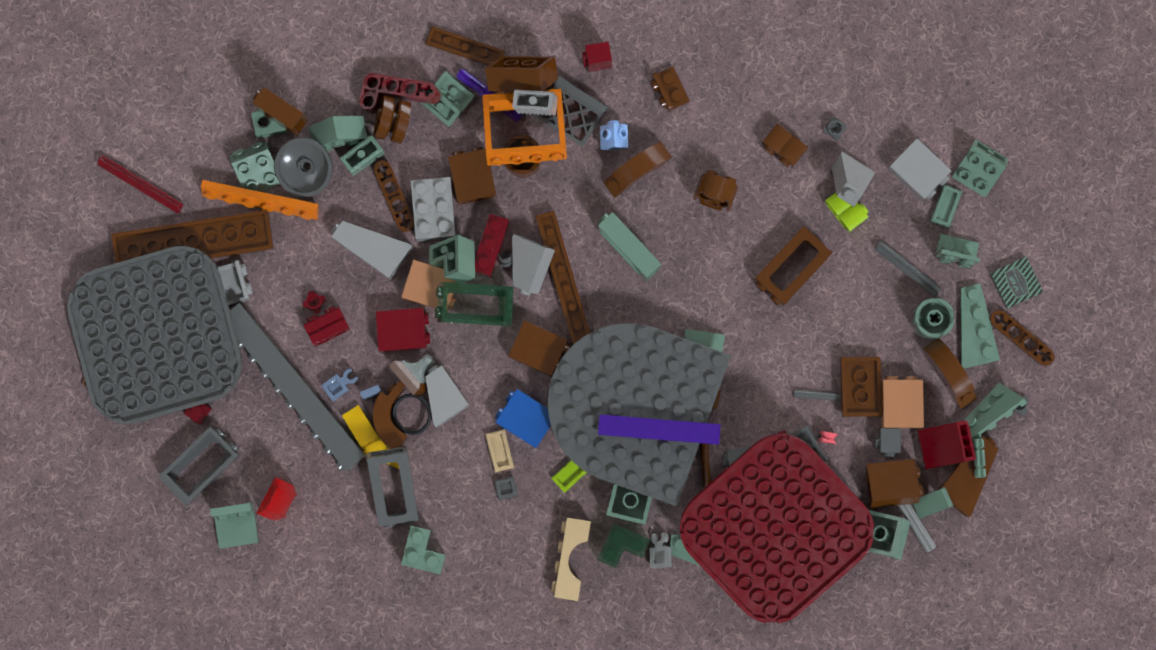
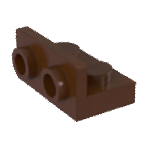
[650,66,690,112]

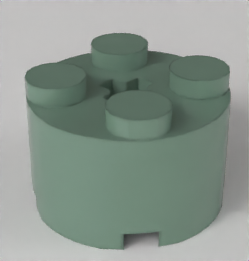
[912,298,955,340]

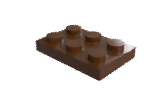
[840,357,882,417]

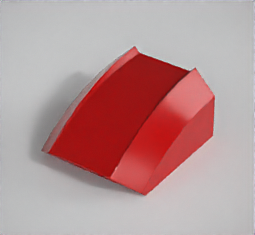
[256,477,297,521]

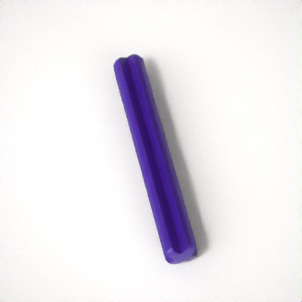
[456,69,522,122]

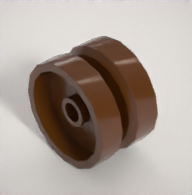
[373,95,411,144]

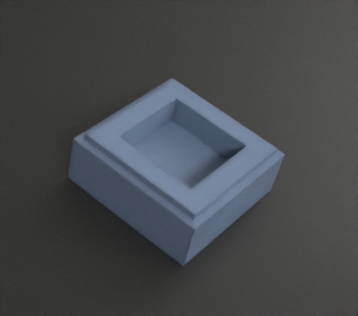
[360,385,382,400]

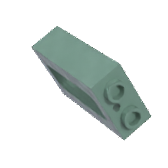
[598,212,662,282]

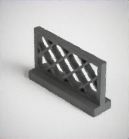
[532,76,608,147]

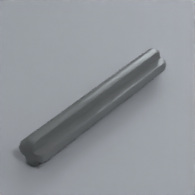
[875,241,941,296]

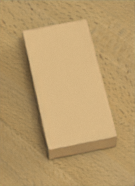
[485,429,514,473]

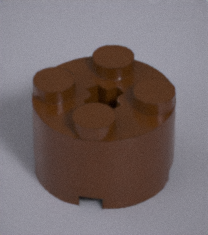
[503,135,542,178]
[693,170,738,211]

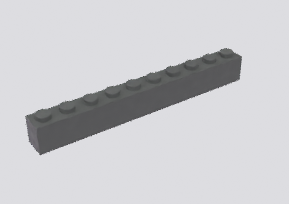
[230,303,367,472]

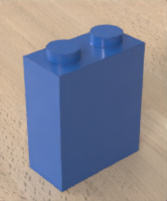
[495,389,551,448]

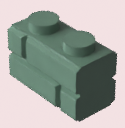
[340,135,385,177]

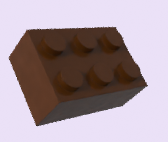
[485,56,558,94]

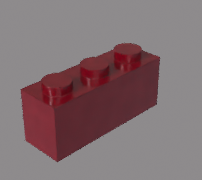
[475,214,509,278]

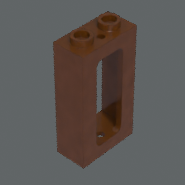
[754,226,833,306]

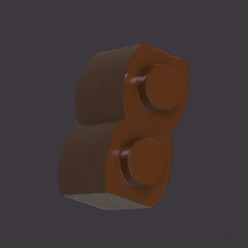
[762,124,808,168]

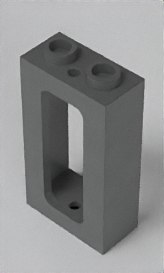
[158,426,240,506]
[367,446,419,527]

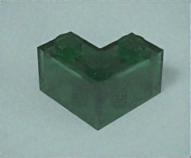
[598,523,650,568]

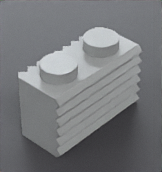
[512,90,557,116]

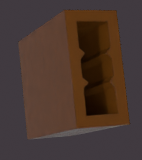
[253,87,308,137]
[448,147,497,205]
[508,320,570,377]
[865,459,923,508]

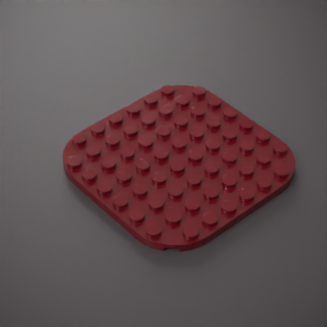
[680,434,874,623]

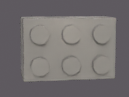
[411,177,456,242]

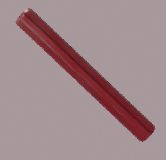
[97,155,183,213]

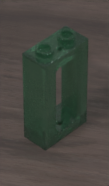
[435,282,514,326]

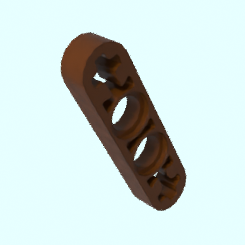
[374,160,414,233]
[989,310,1055,366]

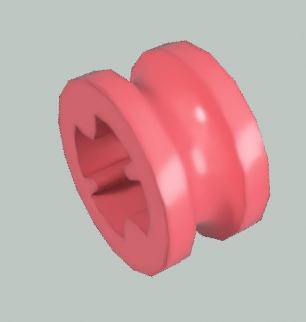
[818,431,837,444]

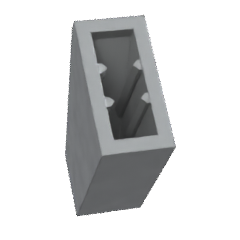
[832,152,875,207]
[512,234,555,296]
[425,365,469,428]

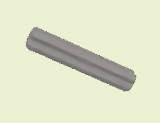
[897,504,936,552]

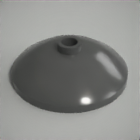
[275,138,333,197]

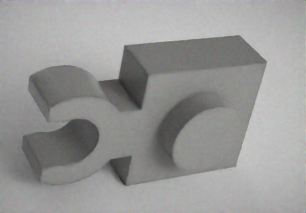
[649,533,672,569]

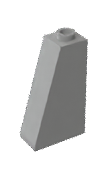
[331,221,413,280]

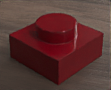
[184,404,212,425]

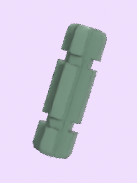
[972,438,986,478]

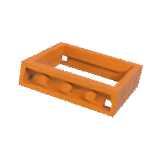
[482,89,567,166]

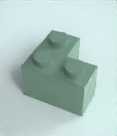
[309,116,367,152]
[429,235,475,284]
[401,526,446,574]

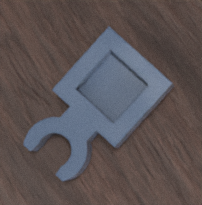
[321,368,358,402]

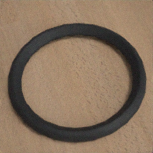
[392,393,432,435]

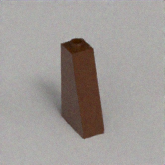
[937,436,999,517]

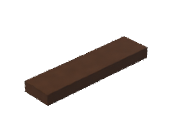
[425,26,506,66]

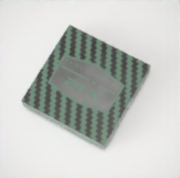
[990,256,1043,309]

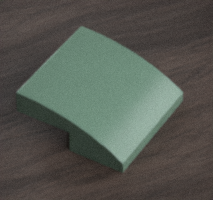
[420,71,476,127]

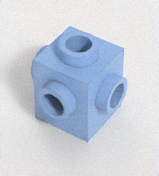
[600,120,628,151]

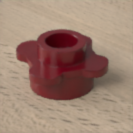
[303,291,326,314]

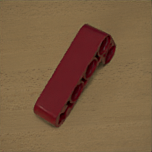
[359,73,441,114]

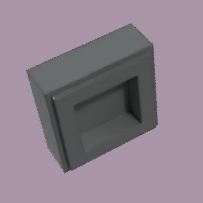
[494,476,518,500]

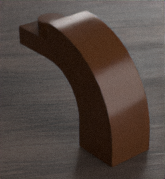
[603,142,672,198]
[923,338,977,409]
[373,380,408,449]

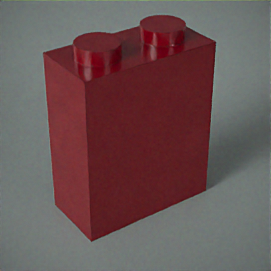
[376,308,431,352]
[918,420,976,469]

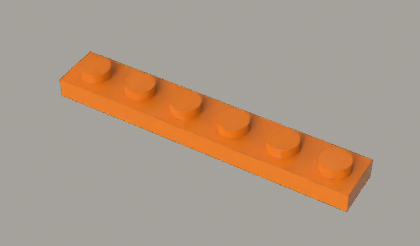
[201,180,319,220]

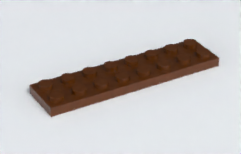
[111,210,274,263]

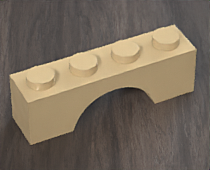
[551,518,591,601]

